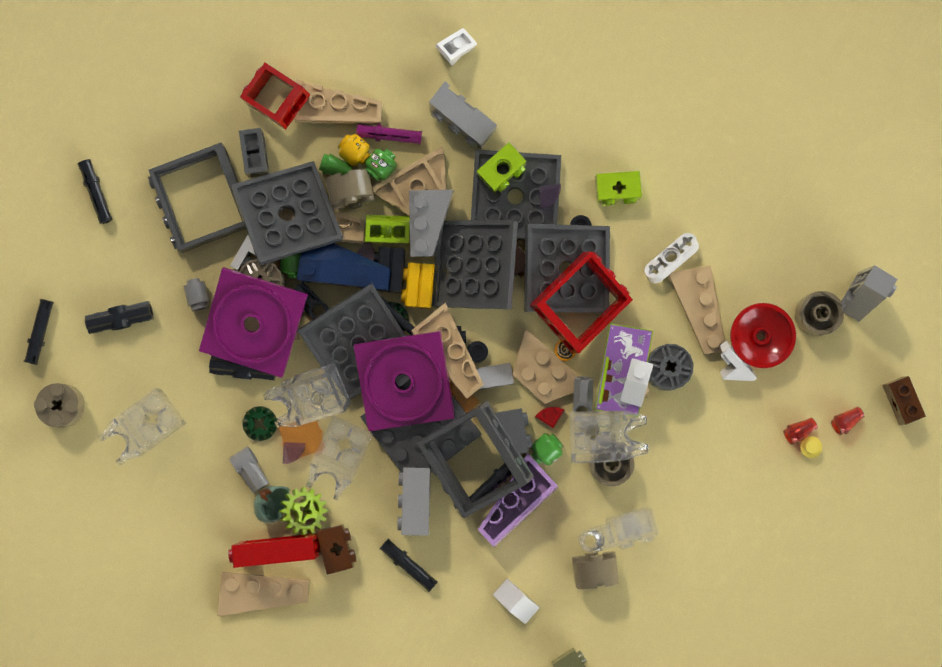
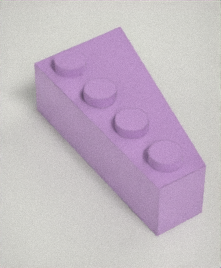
[478,454,558,547]

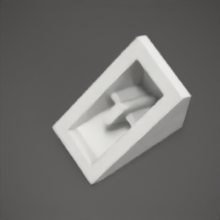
[493,578,540,624]

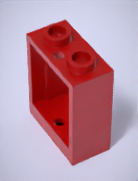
[240,62,310,130]

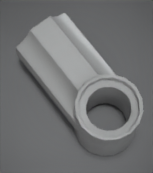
[572,376,594,422]
[229,446,270,493]

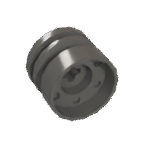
[648,344,694,391]

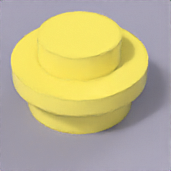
[800,436,822,458]

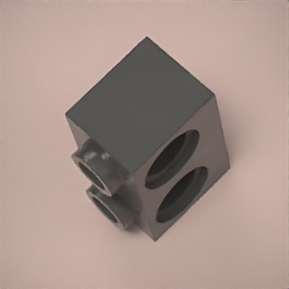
[239,128,270,178]

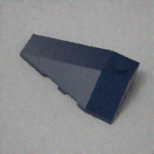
[297,243,391,290]

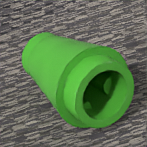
[319,154,352,175]

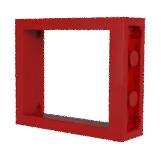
[530,251,633,354]
[228,533,321,568]

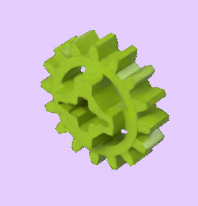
[279,487,328,535]

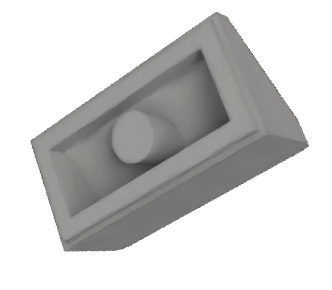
[476,363,514,390]

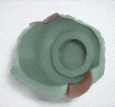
[254,486,290,523]

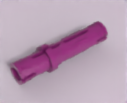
[357,124,422,145]

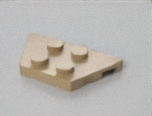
[372,147,446,217]
[512,329,579,404]

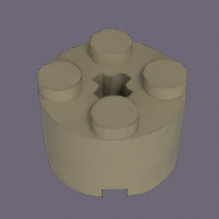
[326,169,375,210]
[795,291,844,336]
[34,383,84,427]
[588,442,634,486]
[572,551,619,589]

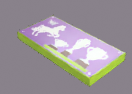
[595,323,653,418]

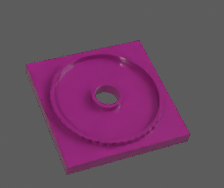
[199,267,308,378]
[354,331,455,431]

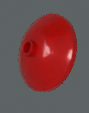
[730,303,796,368]

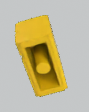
[401,263,435,309]

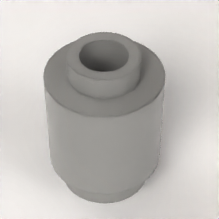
[183,278,209,311]

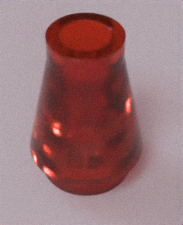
[831,406,865,435]
[783,418,818,445]

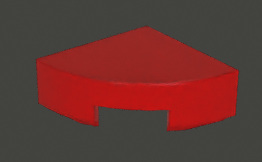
[535,407,565,428]

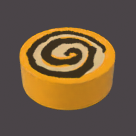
[554,341,576,361]

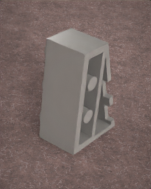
[429,82,497,149]
[409,190,454,257]
[841,265,898,322]
[397,467,430,536]

